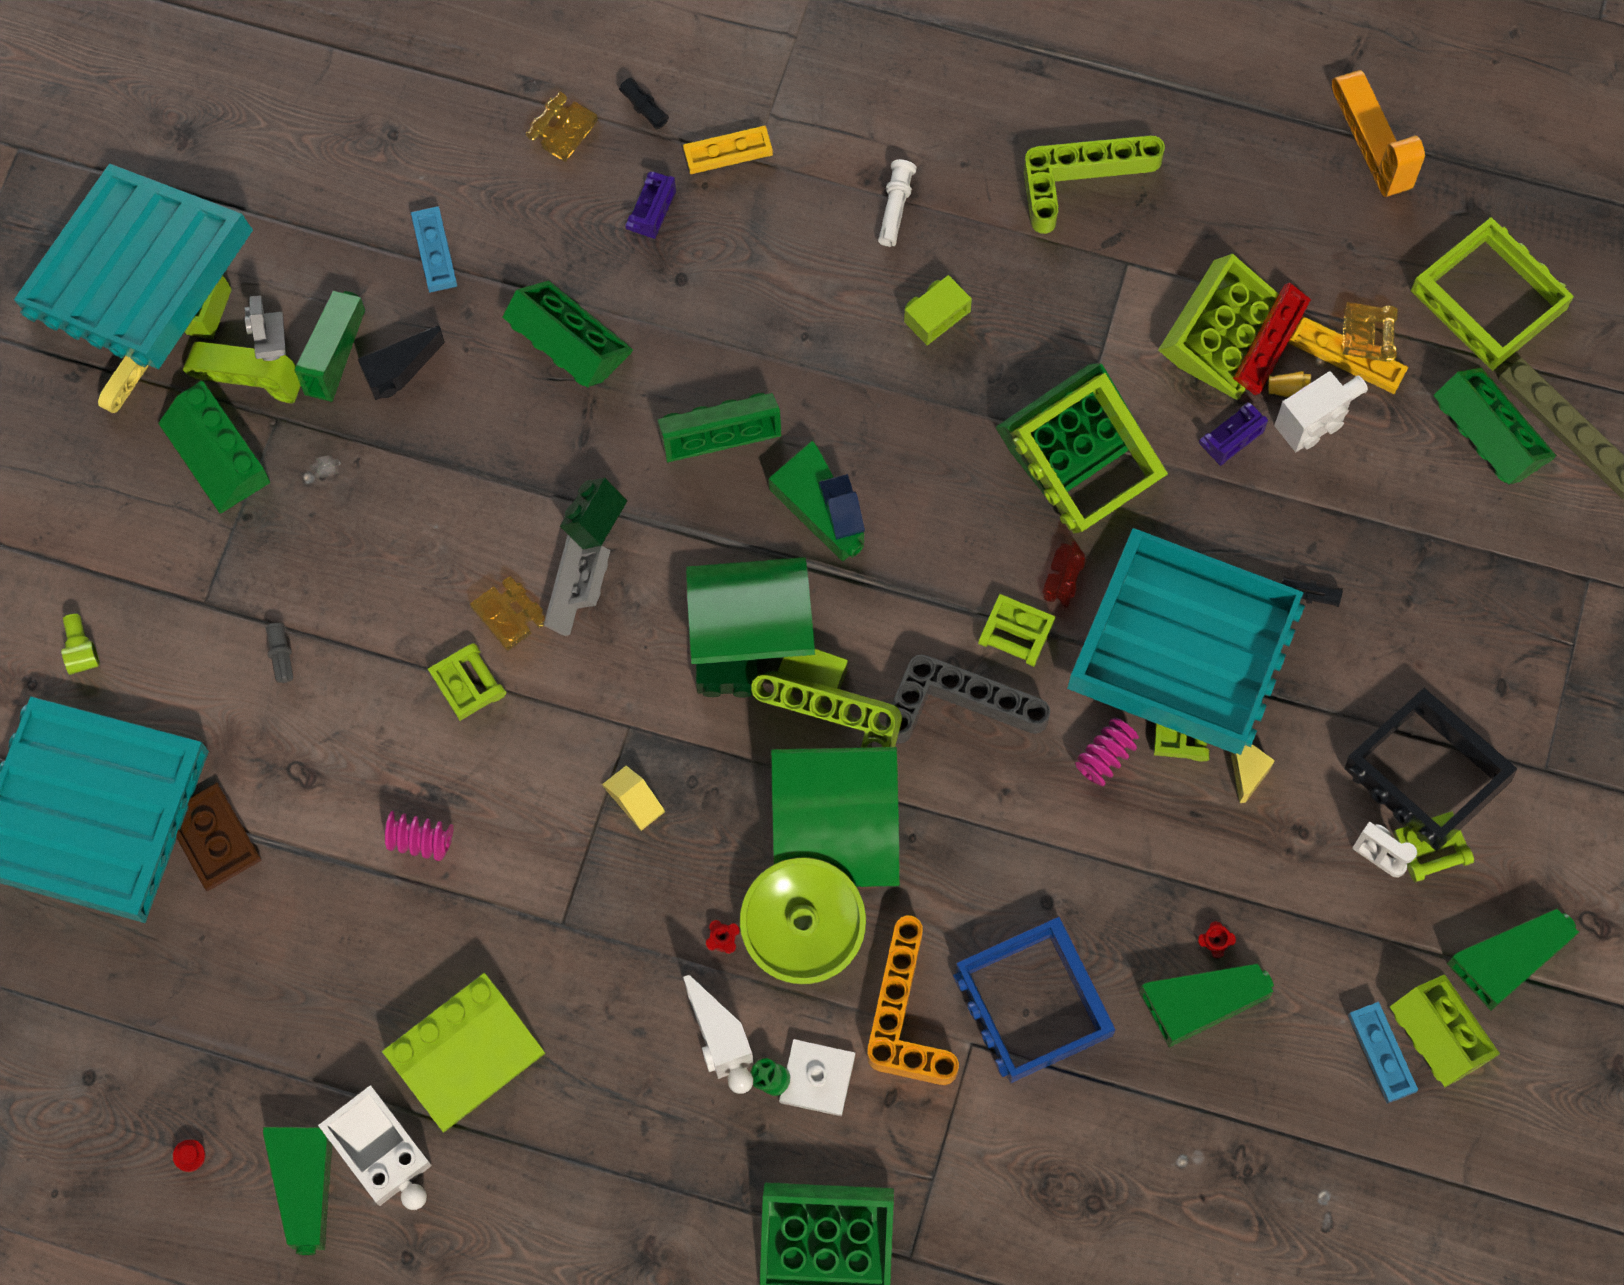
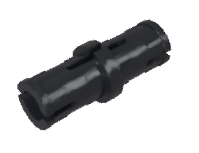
[619,77,669,130]
[1282,576,1343,607]

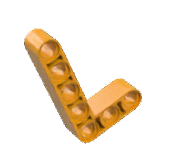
[1332,70,1425,197]
[867,915,959,1085]

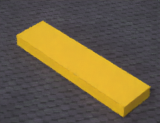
[1289,316,1408,394]

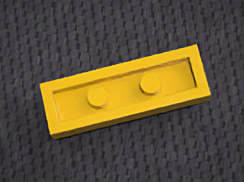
[683,125,773,175]

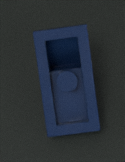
[819,474,865,540]

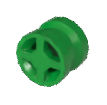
[750,1058,791,1096]

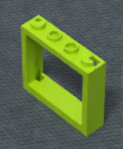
[1411,217,1574,371]
[1010,373,1168,534]

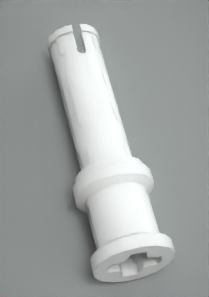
[878,160,916,247]

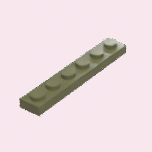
[1498,357,1624,501]

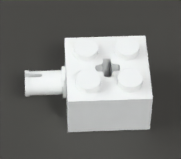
[1274,371,1368,453]

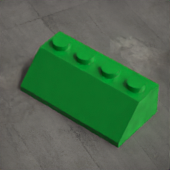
[502,280,633,388]
[1433,368,1557,485]
[158,380,270,514]
[657,393,782,463]

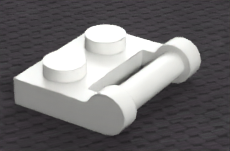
[1352,822,1417,877]

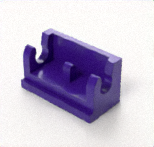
[625,172,676,239]
[1199,402,1268,466]

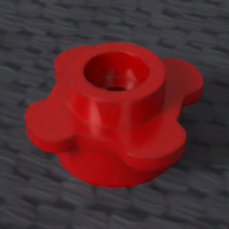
[706,920,740,954]
[1198,921,1236,959]

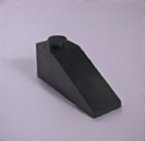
[358,325,445,400]

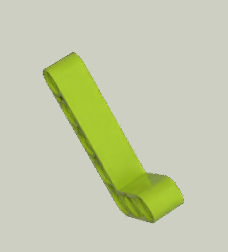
[1024,136,1165,234]
[751,671,902,748]

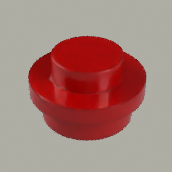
[173,1139,206,1172]

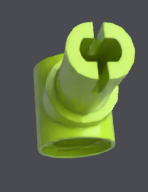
[61,614,100,675]

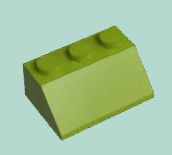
[1390,974,1500,1087]

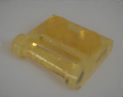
[1342,302,1398,362]

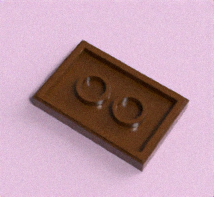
[176,782,262,892]

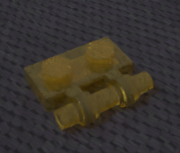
[525,92,598,162]
[470,576,545,652]

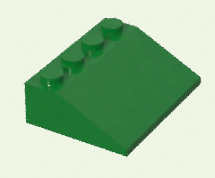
[995,363,1143,496]
[760,1182,894,1285]

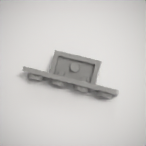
[244,295,286,361]
[544,535,610,636]

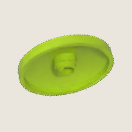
[740,857,866,984]

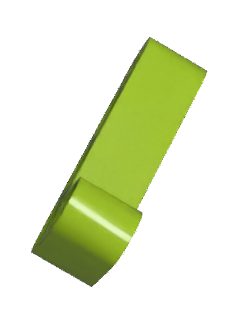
[183,342,301,403]

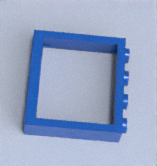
[953,917,1116,1084]

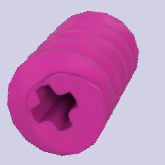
[1075,717,1139,787]
[385,811,454,861]

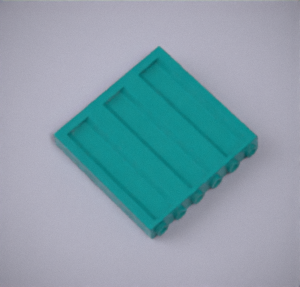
[14,163,253,370]
[1067,528,1305,755]
[0,696,209,923]

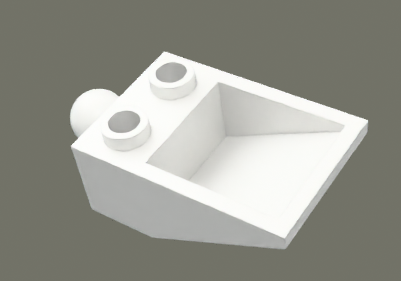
[683,975,754,1094]
[318,1085,432,1210]

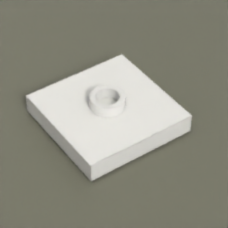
[779,1039,856,1117]

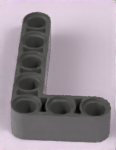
[885,655,1050,744]

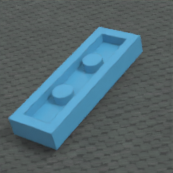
[411,206,457,293]
[1348,1002,1418,1104]

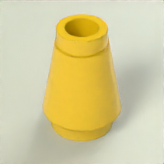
[1269,371,1311,397]

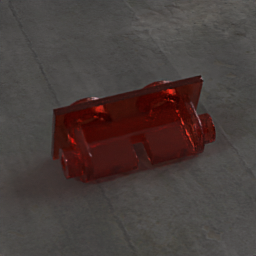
[1042,541,1085,608]

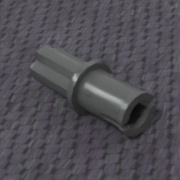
[265,623,293,684]

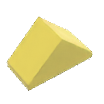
[1230,745,1275,803]
[602,766,665,831]

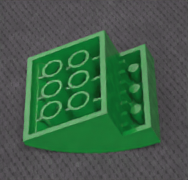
[686,557,815,664]
[771,747,900,887]

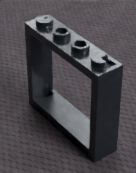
[1344,688,1517,852]

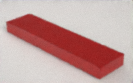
[1233,283,1311,395]

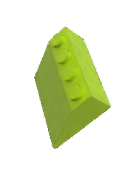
[1158,254,1279,400]
[382,973,545,1133]

